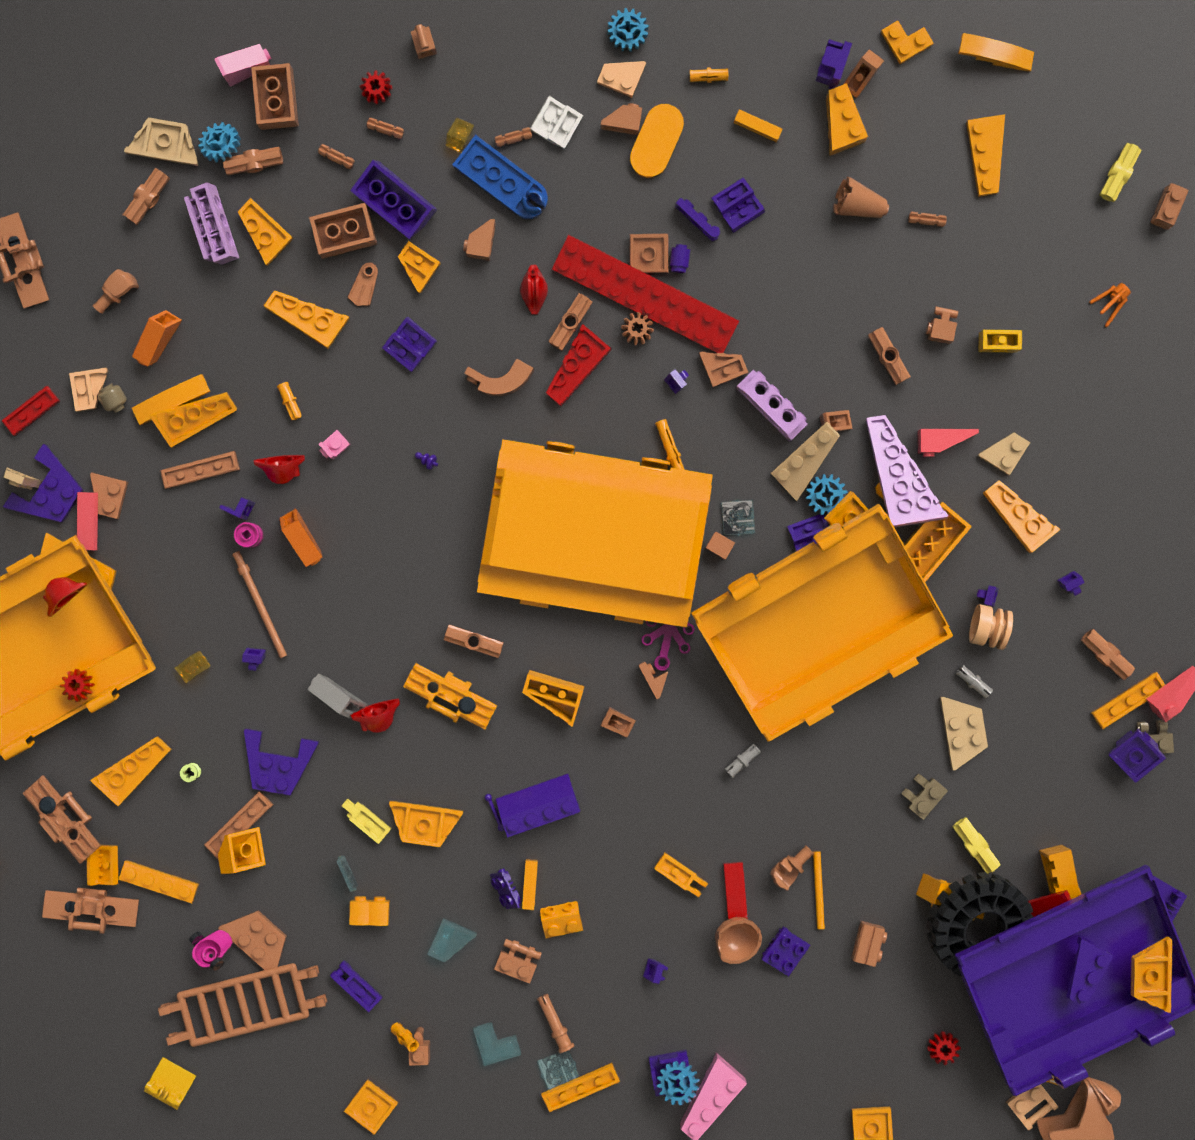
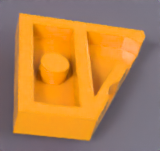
[398,241,441,294]

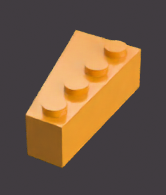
[1039,845,1081,899]

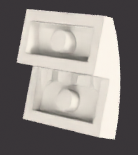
[530,96,583,149]

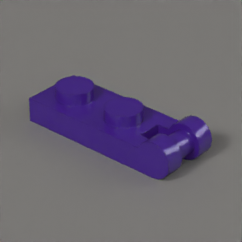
[675,198,720,241]
[330,960,383,1012]

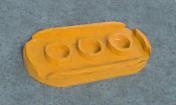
[630,104,684,178]

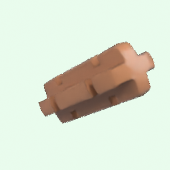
[367,118,404,139]
[495,127,532,147]
[318,144,355,169]
[908,212,947,227]

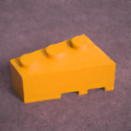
[826,83,868,156]

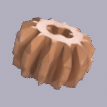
[621,312,654,346]

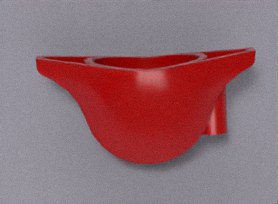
[520,265,548,315]
[254,455,305,484]
[43,577,88,617]
[350,699,400,733]

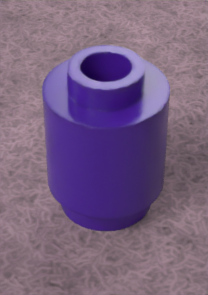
[669,244,691,273]

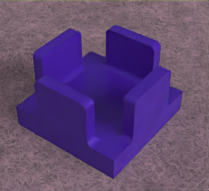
[815,39,852,89]
[1109,729,1166,783]
[649,1050,690,1097]

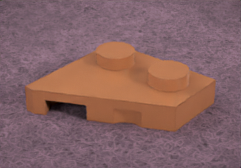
[699,352,749,388]
[90,473,128,519]

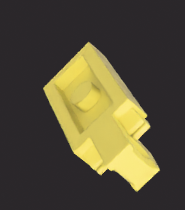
[342,799,392,844]

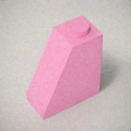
[215,44,271,87]

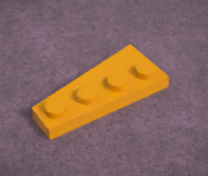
[150,392,237,447]
[90,736,172,806]

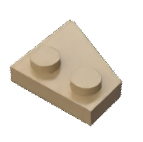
[978,433,1030,475]

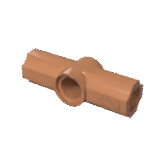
[223,147,283,176]
[123,168,170,225]
[548,293,593,351]
[867,327,911,385]
[444,624,504,658]
[1081,629,1135,680]

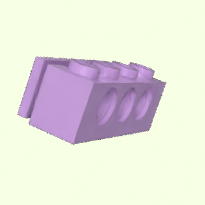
[184,183,239,265]
[736,370,807,442]

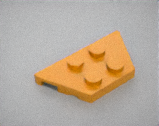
[389,800,463,847]
[1131,937,1172,1013]

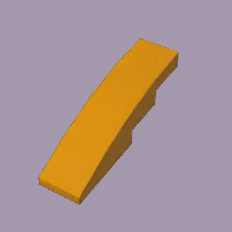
[958,33,1034,72]
[132,374,210,425]

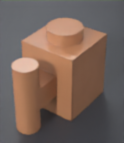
[411,24,437,59]
[926,307,958,344]
[409,1027,430,1066]

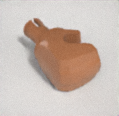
[93,269,139,314]
[770,845,814,891]

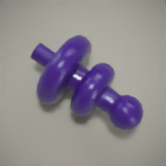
[415,452,438,470]

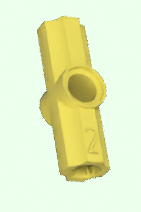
[1099,143,1142,202]
[952,817,1001,874]

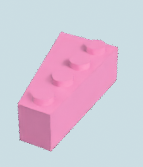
[680,1053,747,1140]

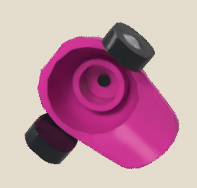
[189,930,232,971]

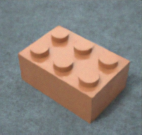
[251,63,299,130]
[309,203,377,259]

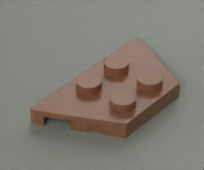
[218,910,287,970]

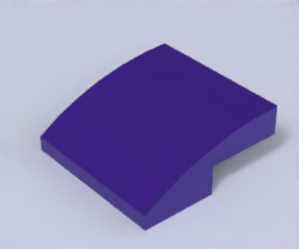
[711,177,765,233]
[382,317,437,372]
[787,514,829,551]

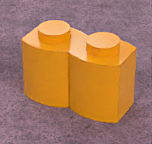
[349,896,390,926]

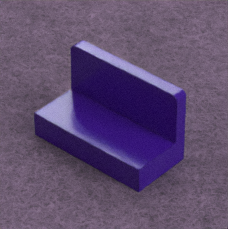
[219,497,255,520]

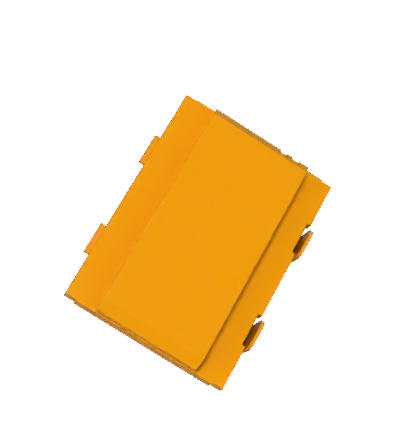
[477,439,713,627]
[691,504,953,742]
[0,535,156,761]

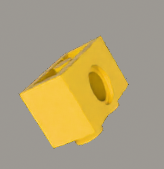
[978,330,1022,353]

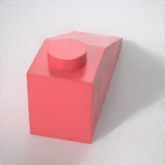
[918,429,979,457]
[1146,666,1195,722]

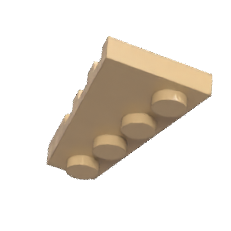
[771,422,840,501]

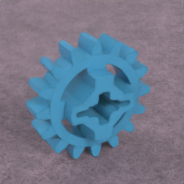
[607,8,649,52]
[198,122,241,163]
[805,474,848,515]
[657,1061,700,1105]

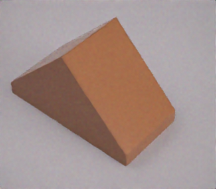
[820,410,853,432]
[601,707,636,737]

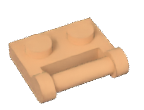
[1006,1084,1059,1131]

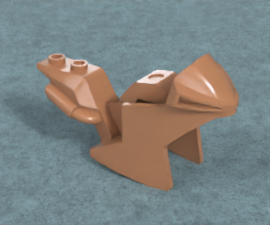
[1036,1077,1121,1140]

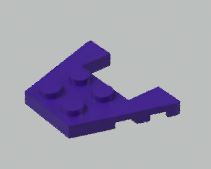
[3,444,83,522]
[244,729,319,795]

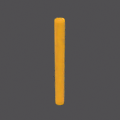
[813,851,825,929]

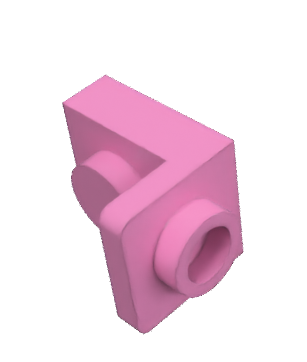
[319,430,351,460]

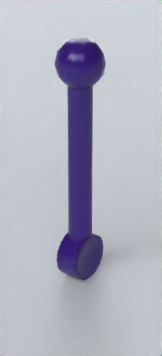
[484,794,504,831]

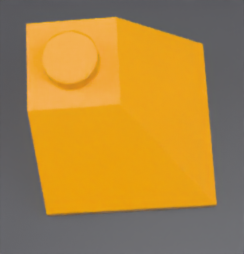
[218,827,266,874]

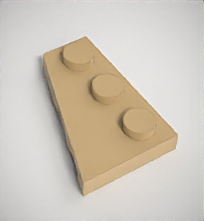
[4,467,42,490]

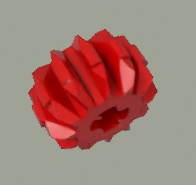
[359,70,393,104]
[60,669,95,702]
[927,1031,961,1065]

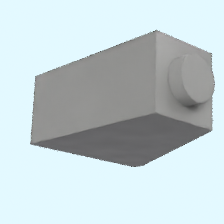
[308,674,368,719]

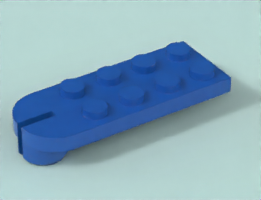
[452,134,548,219]

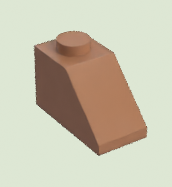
[844,49,884,98]
[601,103,642,135]
[463,219,496,261]

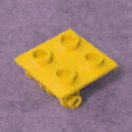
[144,1057,196,1110]

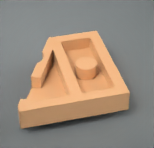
[597,61,646,98]
[69,368,108,412]

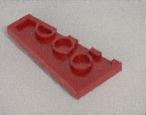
[546,324,612,406]

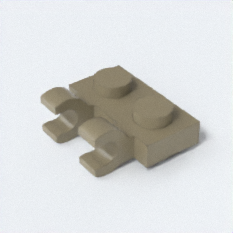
[1137,720,1174,753]
[901,773,948,820]

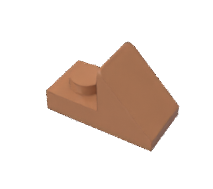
[638,661,668,699]

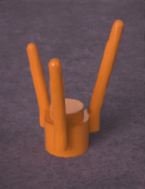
[1089,283,1131,327]

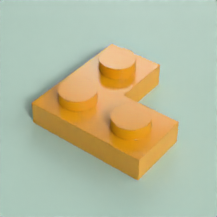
[881,21,934,64]

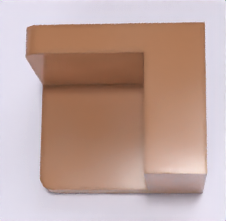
[705,532,735,560]

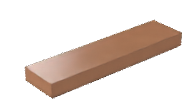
[160,451,240,489]
[204,791,274,859]

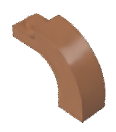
[464,359,534,396]

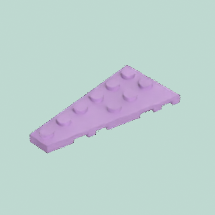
[866,415,948,527]

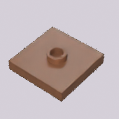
[630,234,669,273]

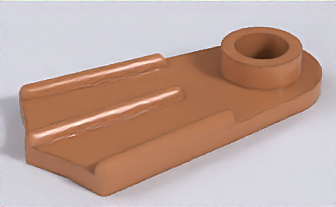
[348,263,378,307]

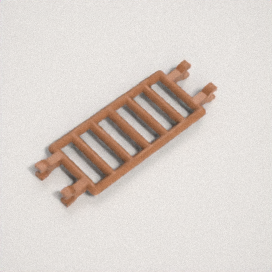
[158,963,327,1047]

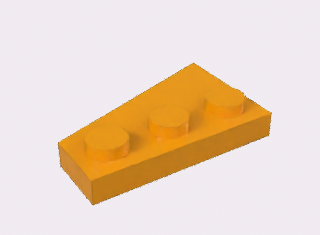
[238,198,293,266]

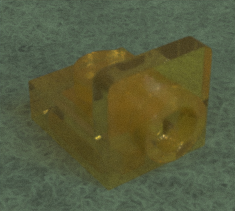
[446,118,474,153]
[175,651,210,683]

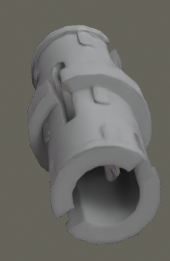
[955,665,993,699]
[725,744,761,778]

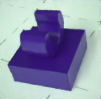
[664,369,689,394]
[1058,571,1085,596]
[977,585,999,607]
[242,648,266,671]
[643,958,668,984]

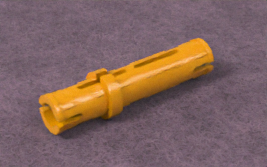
[655,419,685,470]

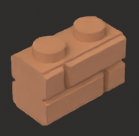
[1150,183,1189,230]
[851,921,887,967]

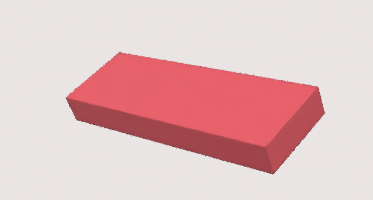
[77,492,98,550]

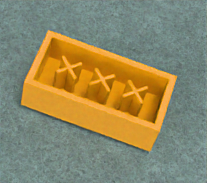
[904,502,972,582]

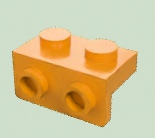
[87,845,118,886]
[540,901,583,938]

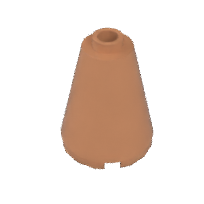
[833,177,889,218]

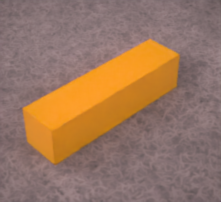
[734,109,783,143]
[522,859,538,910]

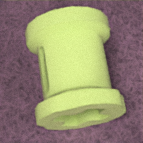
[180,763,201,782]

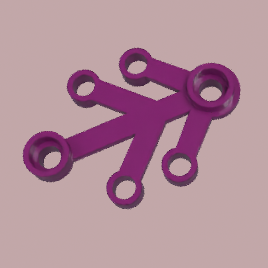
[641,621,695,671]

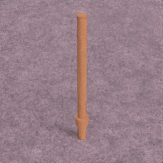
[232,551,287,658]

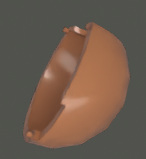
[715,917,762,964]

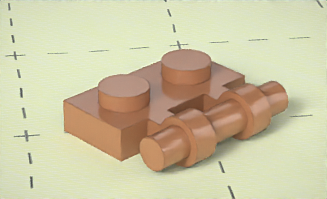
[494,939,542,984]

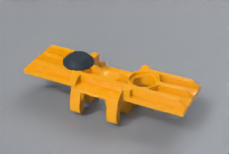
[403,663,498,729]

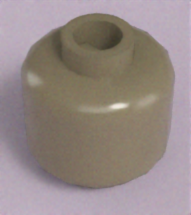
[98,383,127,413]

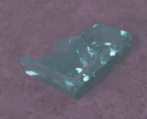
[427,918,477,962]

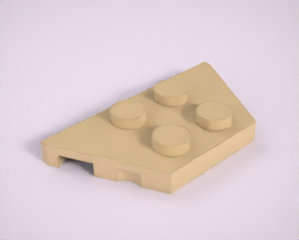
[124,117,199,166]
[940,697,988,770]

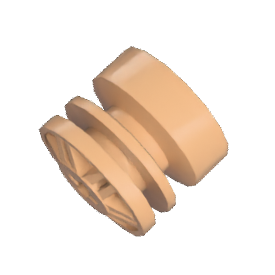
[969,604,1013,650]

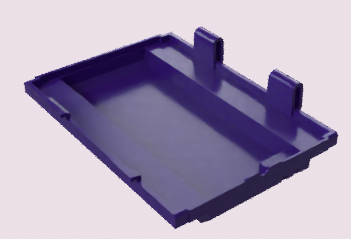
[955,864,1195,1096]

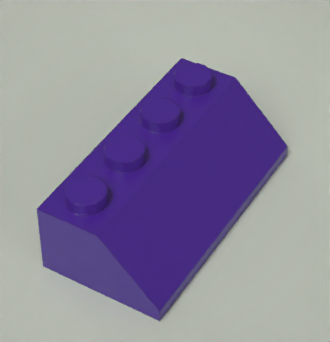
[350,160,438,239]
[496,774,581,837]

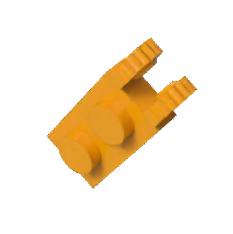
[654,852,708,897]

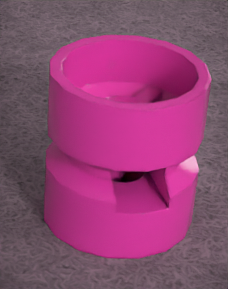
[234,522,264,548]

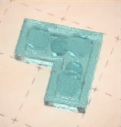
[473,1022,521,1066]

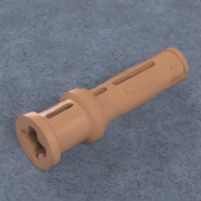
[537,994,575,1053]

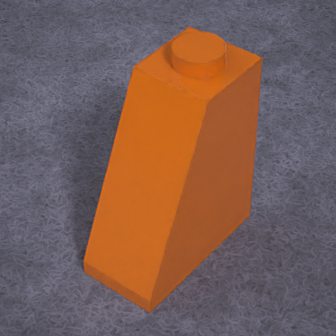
[132,310,182,366]
[280,509,322,567]

